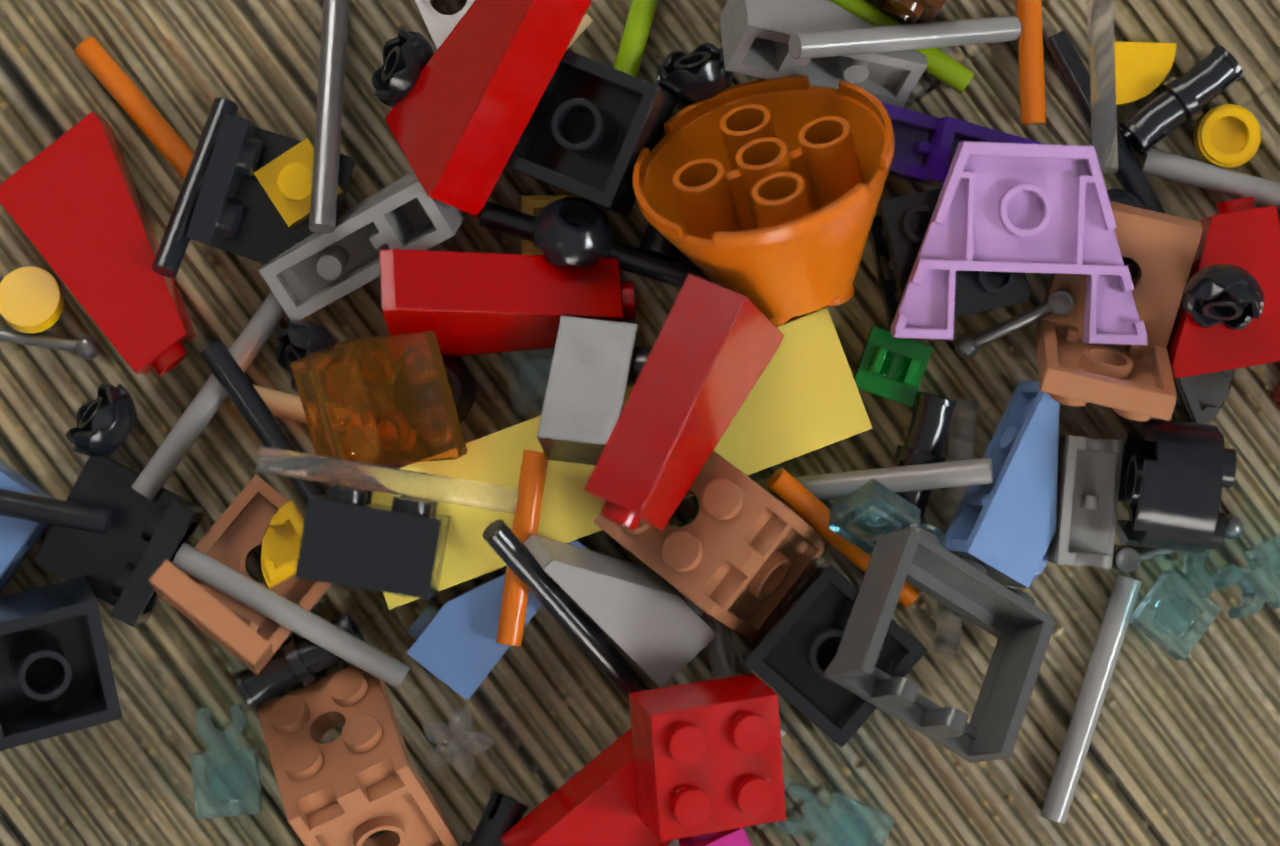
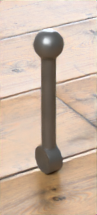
[955,288,1076,358]
[0,329,101,360]
[1114,514,1243,573]

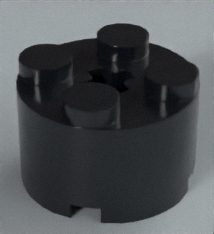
[1117,418,1237,553]

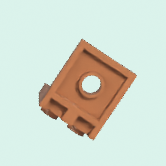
[1035,201,1203,421]
[594,450,830,642]
[149,474,332,675]
[256,664,460,846]

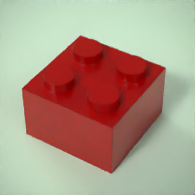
[629,673,786,842]

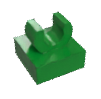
[854,326,933,407]

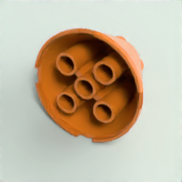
[633,75,895,326]

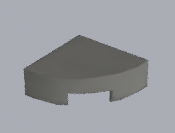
[1173,369,1235,424]

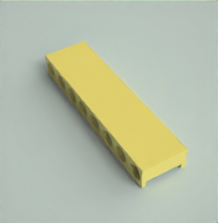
[351,308,873,610]

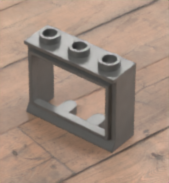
[823,527,1056,763]

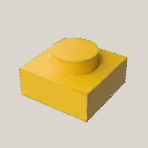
[254,138,345,229]

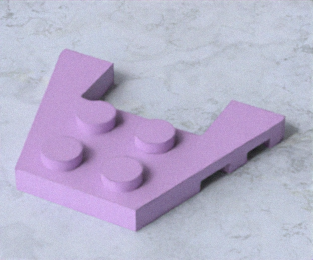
[890,142,1147,345]

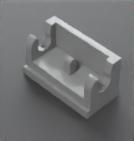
[1048,435,1124,569]

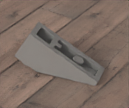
[720,0,928,108]
[258,171,466,321]
[524,534,717,688]

